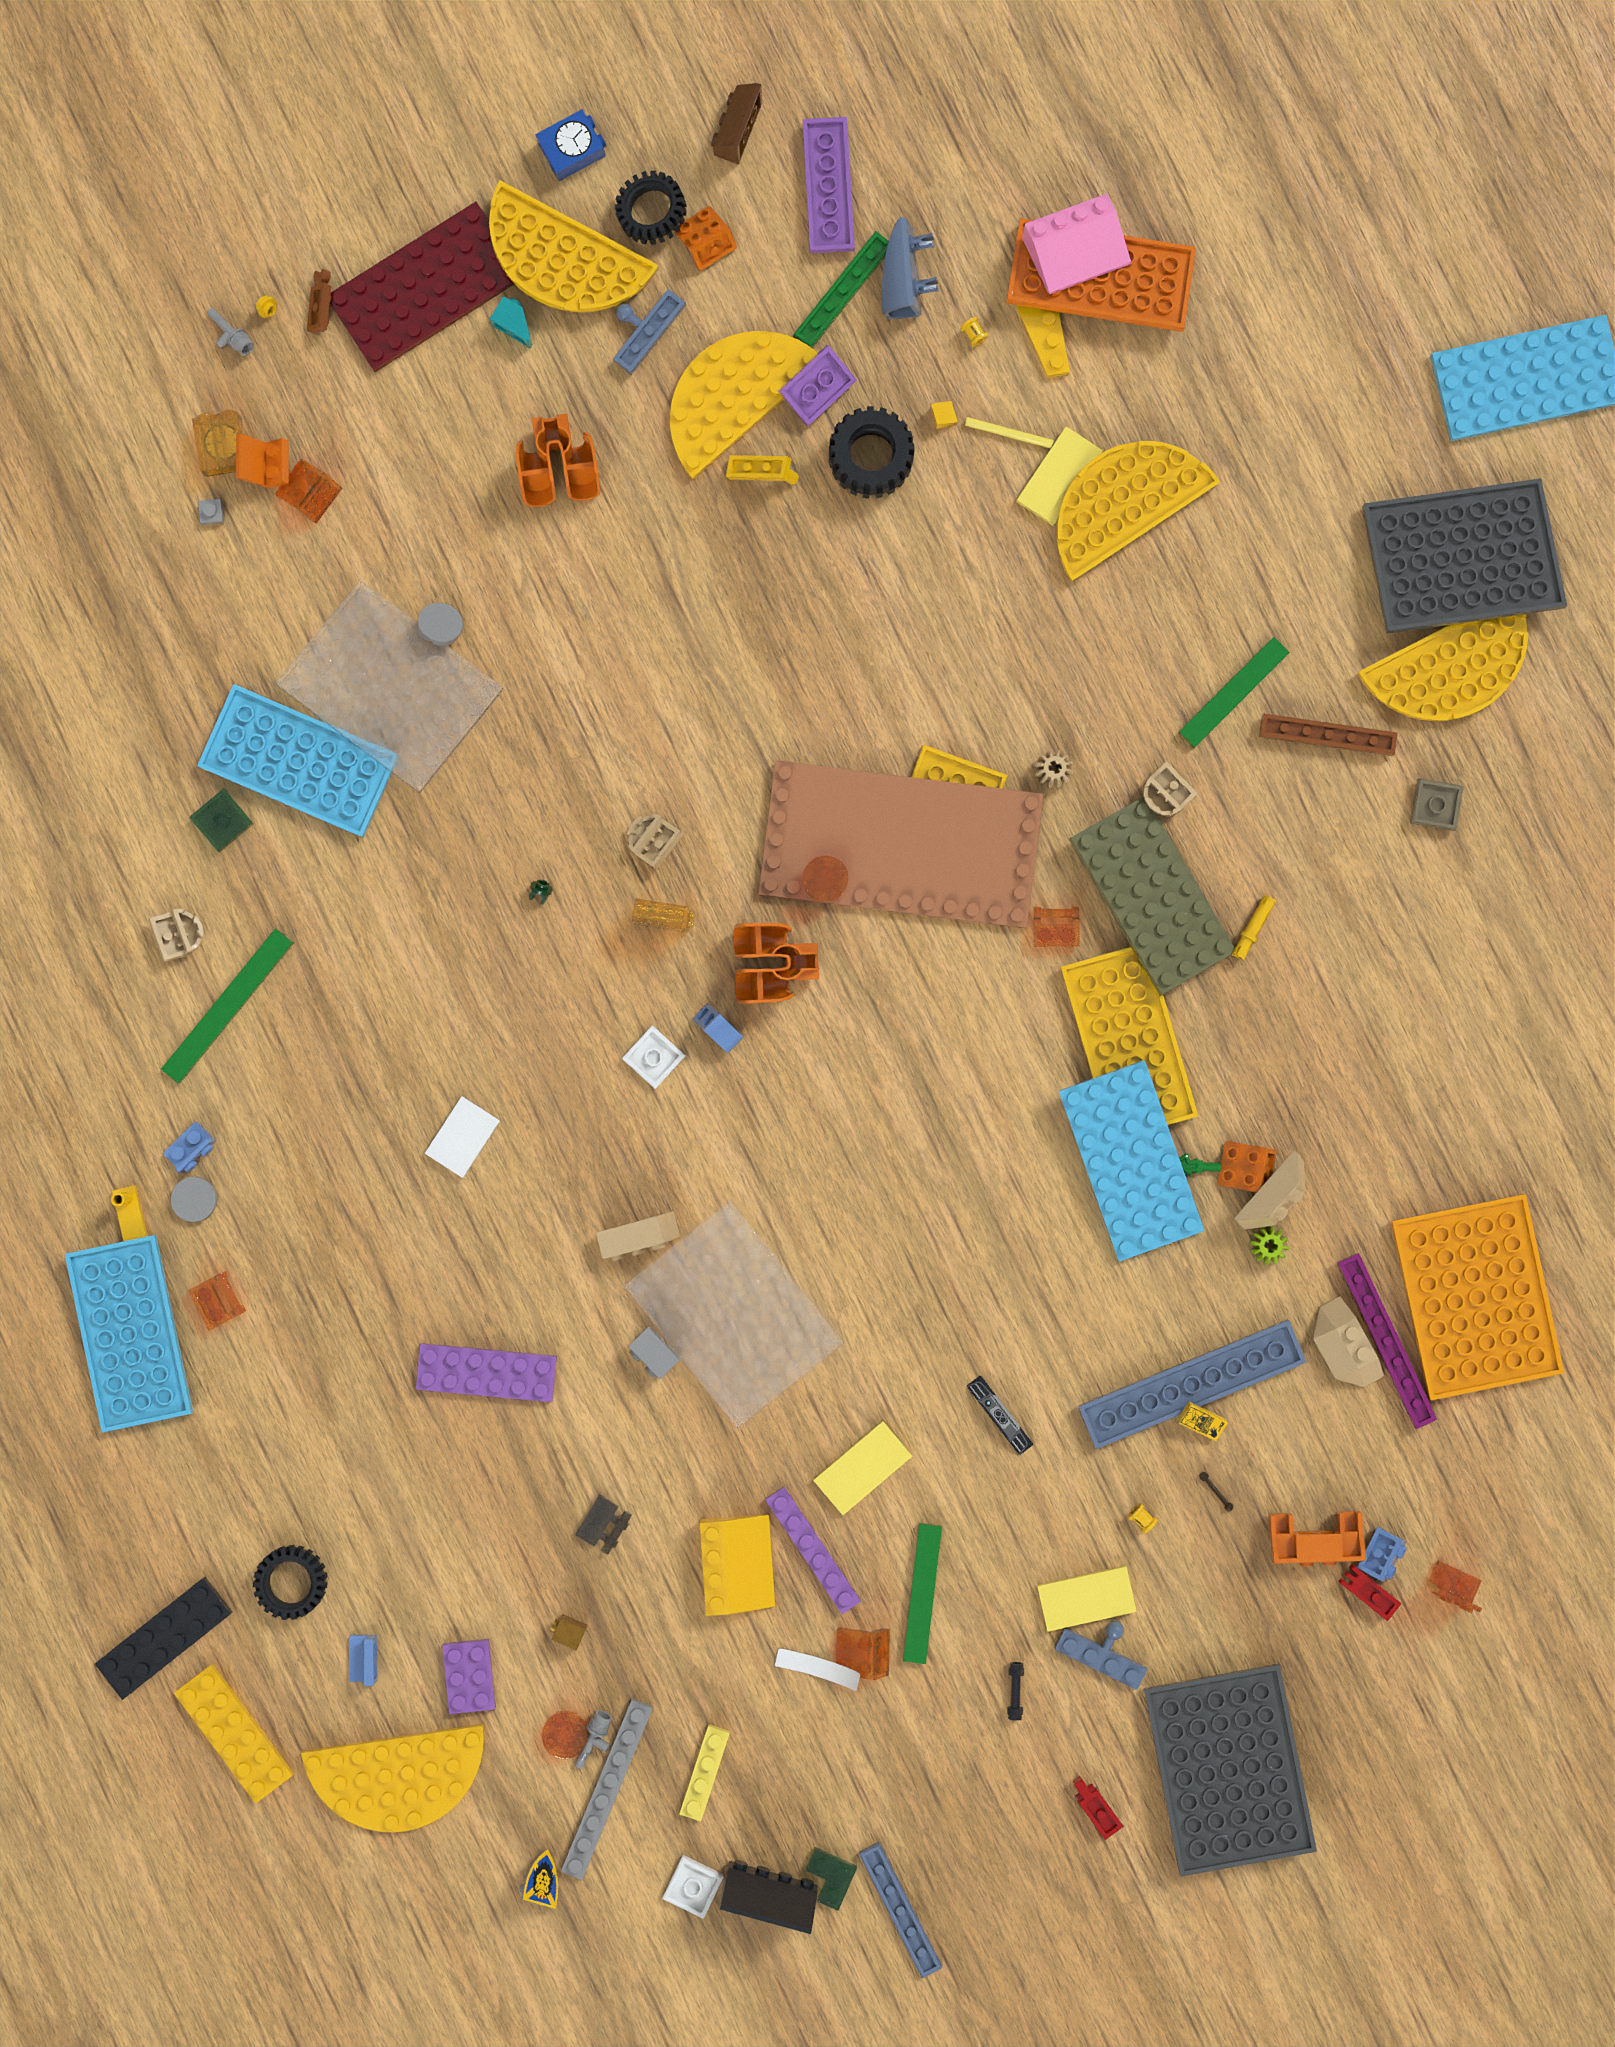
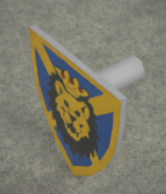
[520,1849,558,1909]

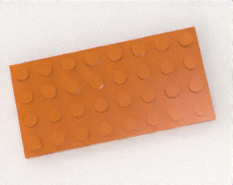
[1006,218,1196,332]

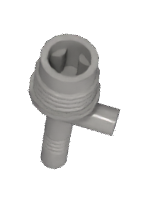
[207,308,255,356]
[574,1710,612,1769]

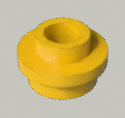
[256,295,277,318]

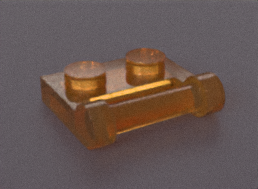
[1033,906,1080,947]
[188,1271,246,1331]

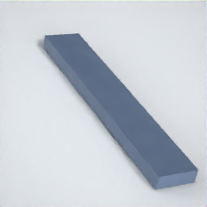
[859,1841,942,1978]

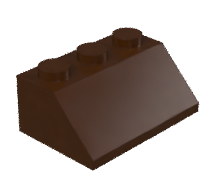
[711,83,762,165]

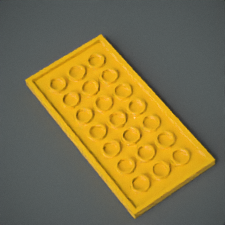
[1060,947,1198,1125]

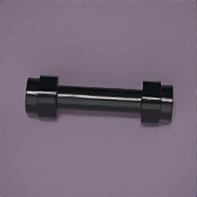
[1007,1662,1024,1721]

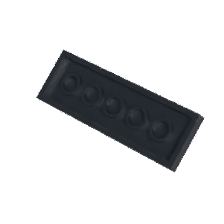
[95,1577,233,1700]

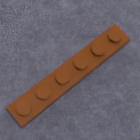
[1259,713,1398,756]

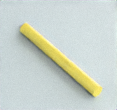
[965,417,1053,449]

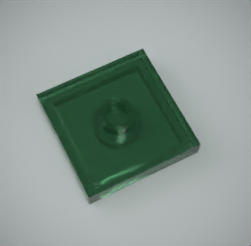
[189,788,254,852]

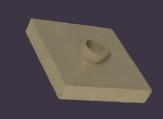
[1410,778,1464,831]

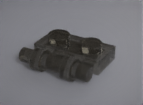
[575,1494,632,1555]

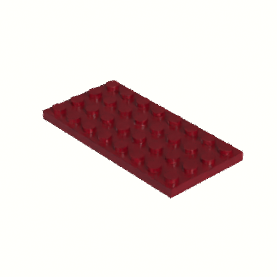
[330,201,514,372]

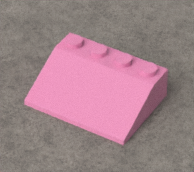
[1022,193,1131,295]

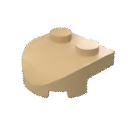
[1143,761,1198,816]
[627,814,684,870]
[148,909,203,962]

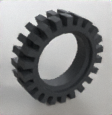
[615,171,687,245]
[253,1545,328,1620]

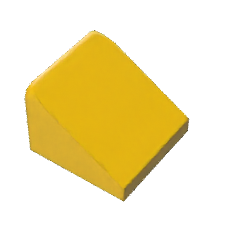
[930,401,958,430]

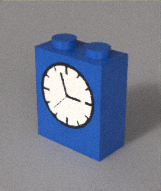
[535,109,606,181]

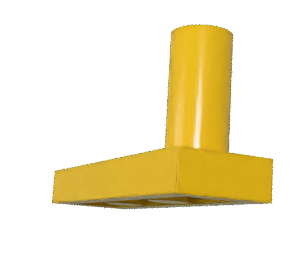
[726,455,799,485]
[111,1185,148,1241]

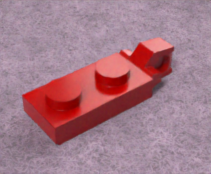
[1073,1776,1124,1840]

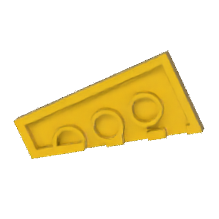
[1015,305,1070,378]

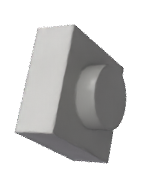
[198,499,224,525]

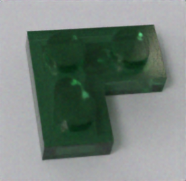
[806,1847,857,1911]

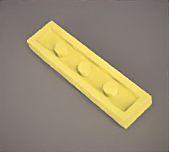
[679,1724,730,1821]

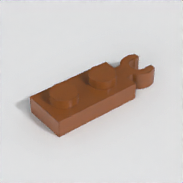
[307,269,331,334]

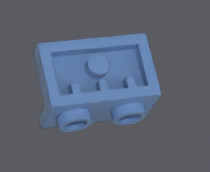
[163,1122,216,1173]
[1357,1527,1407,1582]

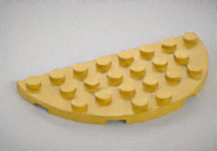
[489,180,659,312]
[670,331,818,480]
[1056,441,1220,582]
[1357,614,1528,721]
[301,1724,485,1832]

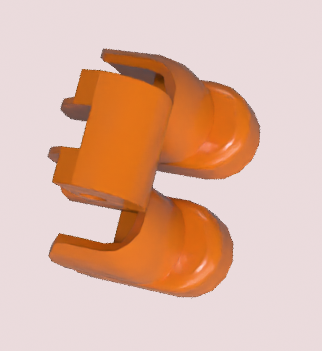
[515,414,601,507]
[733,923,819,1004]

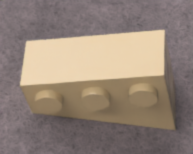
[596,1211,680,1261]

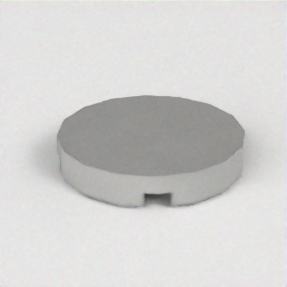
[417,603,463,646]
[171,1177,218,1222]

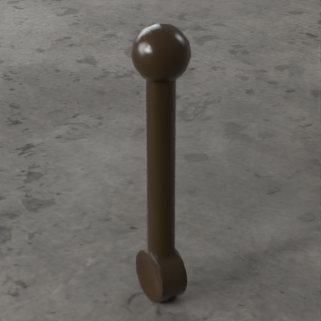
[1199,1472,1233,1511]

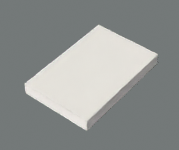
[425,1096,500,1178]

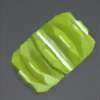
[1249,1226,1289,1265]

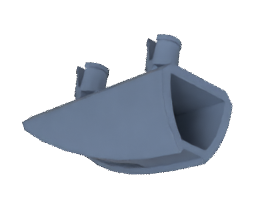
[882,217,939,319]

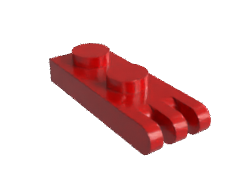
[1338,1564,1402,1621]

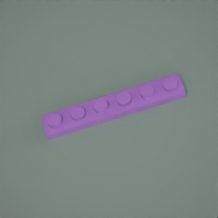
[765,1486,861,1614]

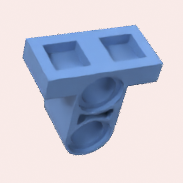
[692,1003,743,1053]

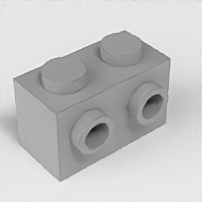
[628,1325,681,1379]

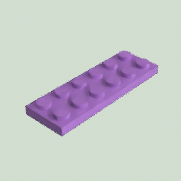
[803,117,855,254]
[416,1343,557,1402]

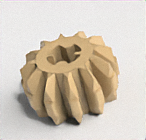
[1035,750,1073,788]

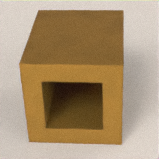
[550,1614,588,1651]

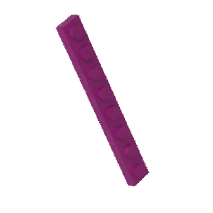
[1337,1253,1437,1429]

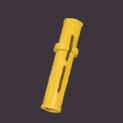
[1232,895,1277,961]

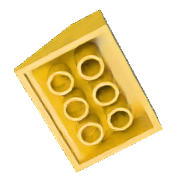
[700,1514,775,1616]

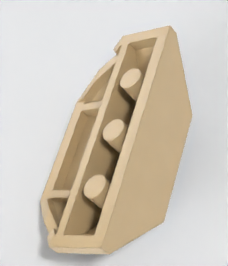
[1234,1150,1306,1229]
[1312,1296,1384,1387]

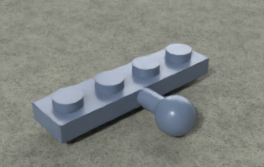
[613,289,686,375]
[1054,1621,1147,1690]

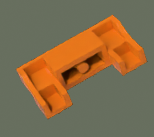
[1268,1511,1366,1566]

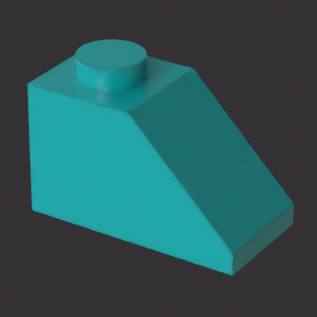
[489,296,533,348]

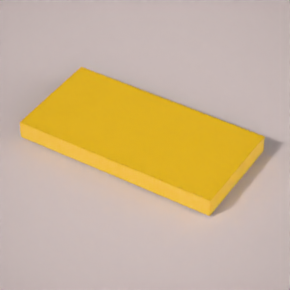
[912,744,1008,789]

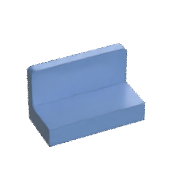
[349,1635,377,1686]

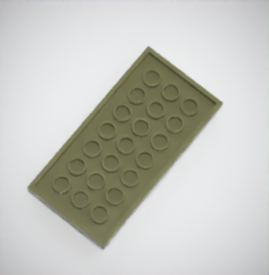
[1069,797,1235,996]

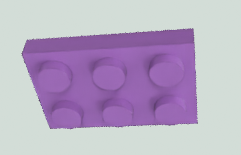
[778,345,857,426]
[443,1639,496,1714]

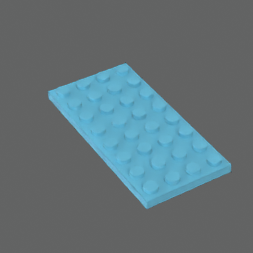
[1430,315,1615,442]
[197,684,400,838]
[1058,1060,1204,1262]
[65,1235,193,1433]

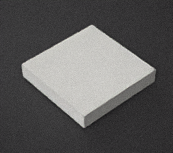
[622,1025,686,1089]
[662,1855,724,1919]

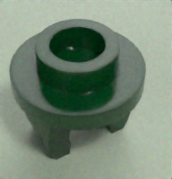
[529,880,553,905]

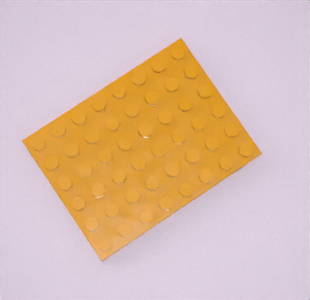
[1391,1194,1564,1400]

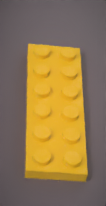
[174,1663,294,1804]

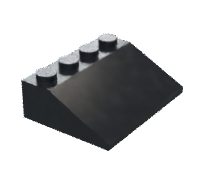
[720,1860,818,1934]

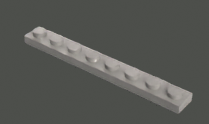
[561,1698,653,1880]

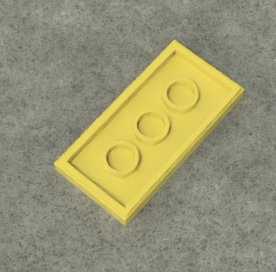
[1016,427,1103,526]
[813,1421,912,1515]
[1037,1565,1137,1632]

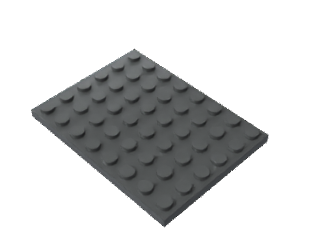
[1362,478,1567,634]
[1144,1664,1317,1877]

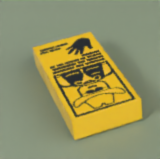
[1177,1401,1228,1441]

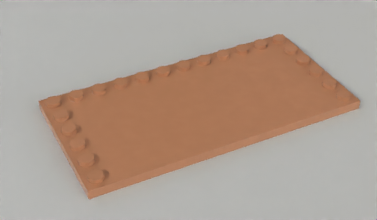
[759,760,1044,928]

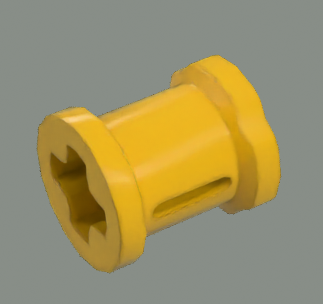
[960,316,989,347]
[1127,1503,1158,1534]

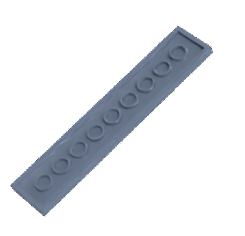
[1078,1319,1307,1449]

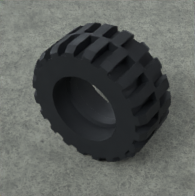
[829,406,915,499]

